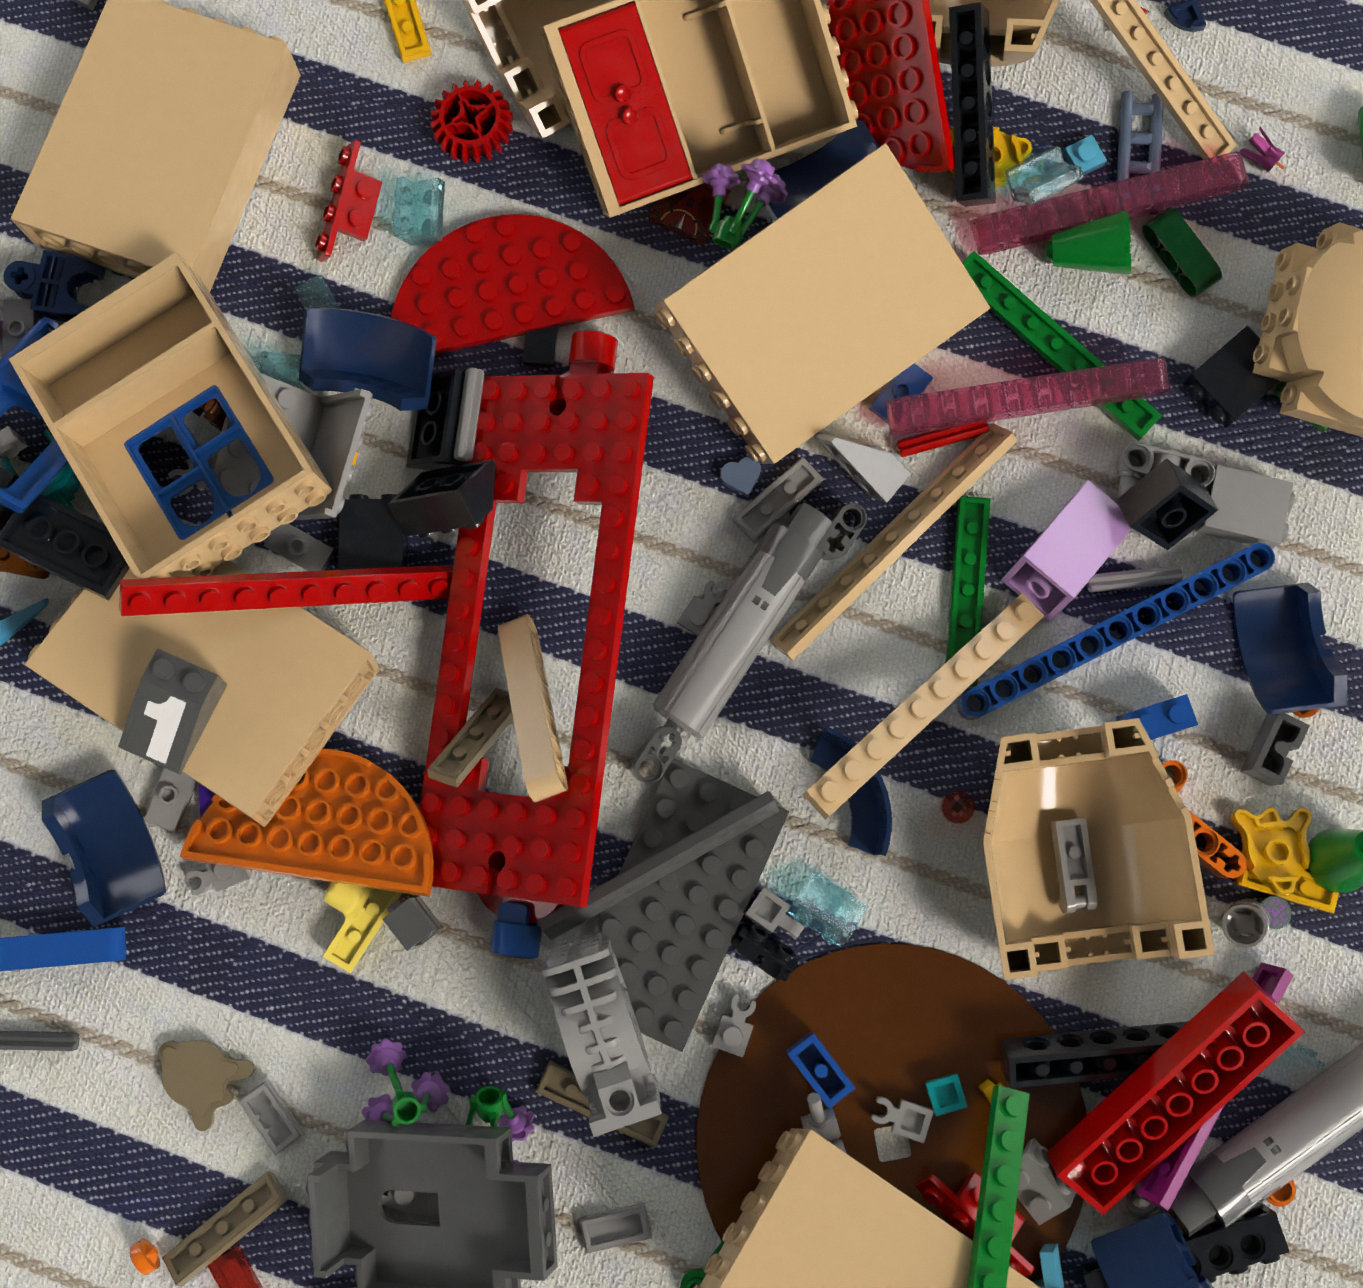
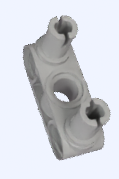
[1115,444,1215,504]

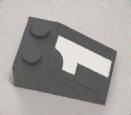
[118,648,227,775]

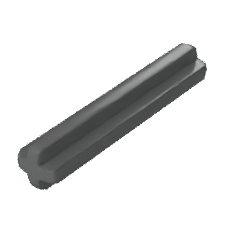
[0,1031,80,1051]

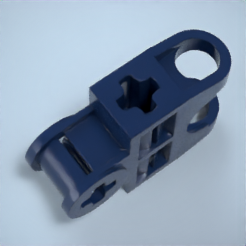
[3,250,105,322]

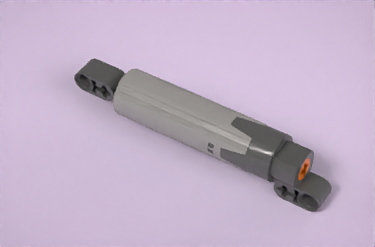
[631,503,867,783]
[1126,1043,1363,1238]

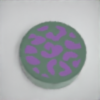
[1258,896,1291,929]

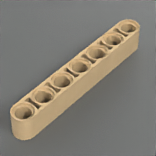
[498,614,568,802]

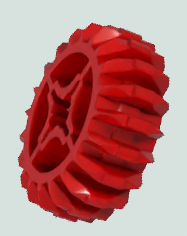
[430,79,513,164]

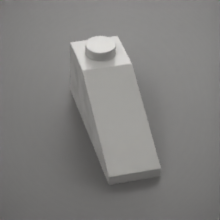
[814,432,910,503]

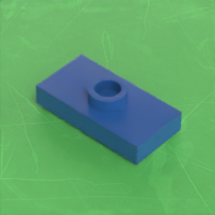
[869,363,933,428]

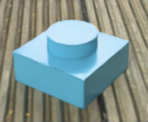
[1063,135,1107,179]

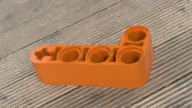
[1161,760,1247,878]

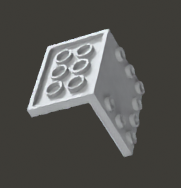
[204,373,373,520]

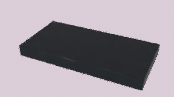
[0,494,130,601]

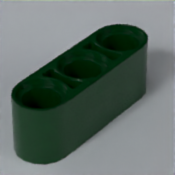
[1142,207,1222,297]

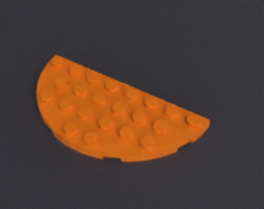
[179,749,434,897]

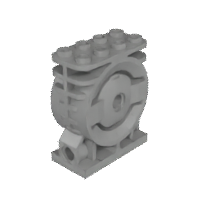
[541,932,662,1137]

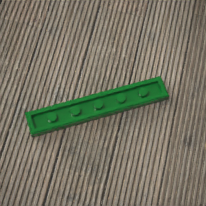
[945,496,991,687]

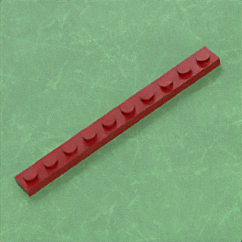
[119,565,453,616]

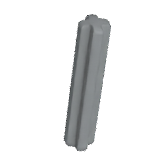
[454,368,485,462]
[1087,566,1183,593]

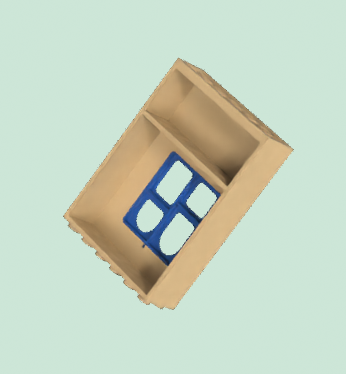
[9,252,333,579]

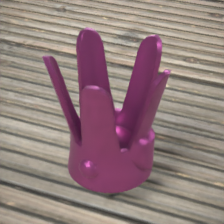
[1238,126,1285,172]

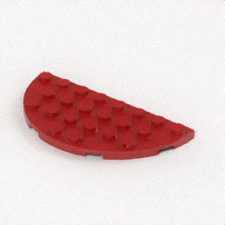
[827,0,955,172]
[391,214,635,355]

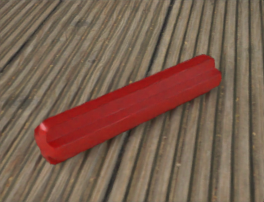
[896,417,989,457]

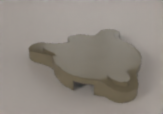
[158,1039,255,1131]

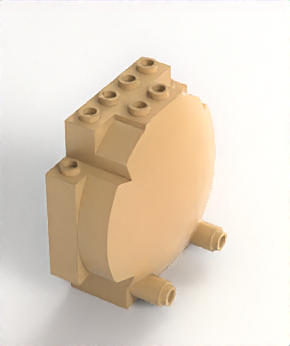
[1252,222,1363,437]

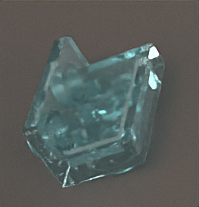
[393,176,445,246]

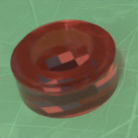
[941,791,975,824]

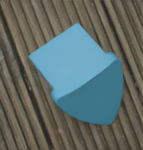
[1032,1244,1064,1288]

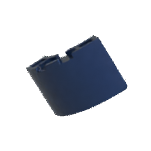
[758,120,879,221]
[298,307,437,411]
[1233,582,1347,715]
[810,726,892,857]
[42,769,166,927]
[1091,1212,1214,1288]

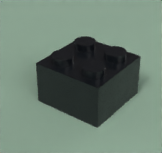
[1116,458,1218,551]

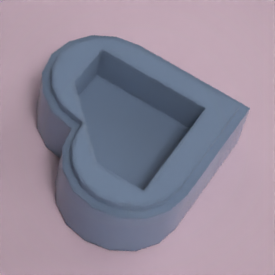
[720,457,761,497]

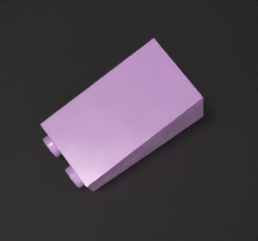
[1001,480,1132,621]

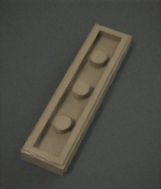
[427,688,513,787]
[536,1060,669,1148]
[162,1171,288,1287]

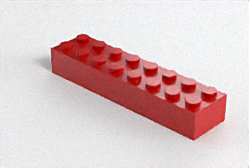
[1046,971,1305,1215]

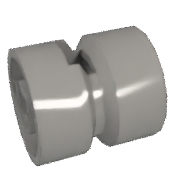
[1222,898,1270,948]

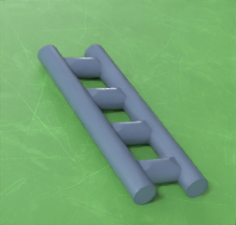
[1115,91,1164,215]

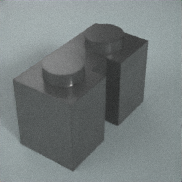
[1240,713,1310,786]
[382,896,444,951]

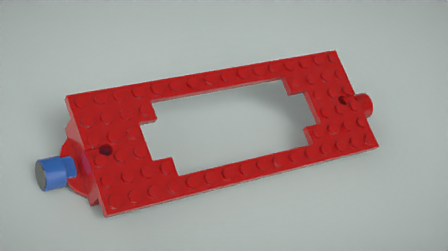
[420,330,654,959]

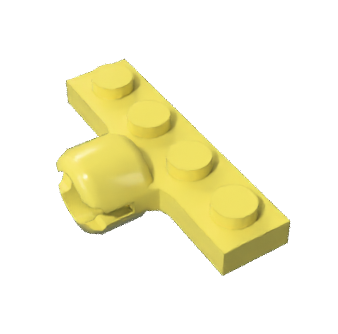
[322,882,402,974]

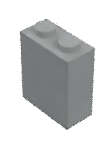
[1196,465,1295,548]

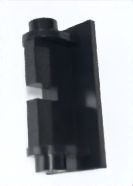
[731,920,800,982]

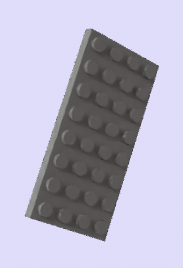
[592,759,789,1052]

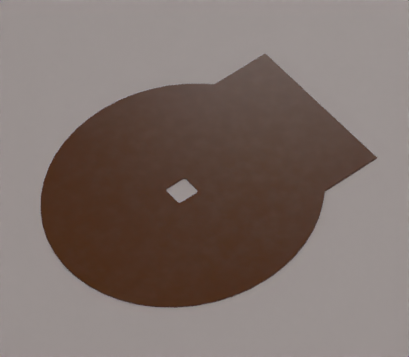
[696,944,1087,1281]

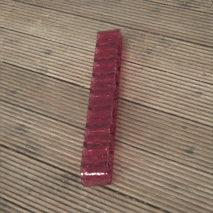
[970,152,1249,255]
[885,358,1171,435]

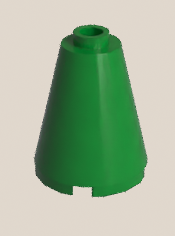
[1045,211,1132,275]
[1307,828,1363,893]

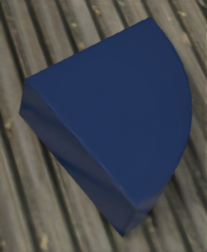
[1164,0,1207,32]

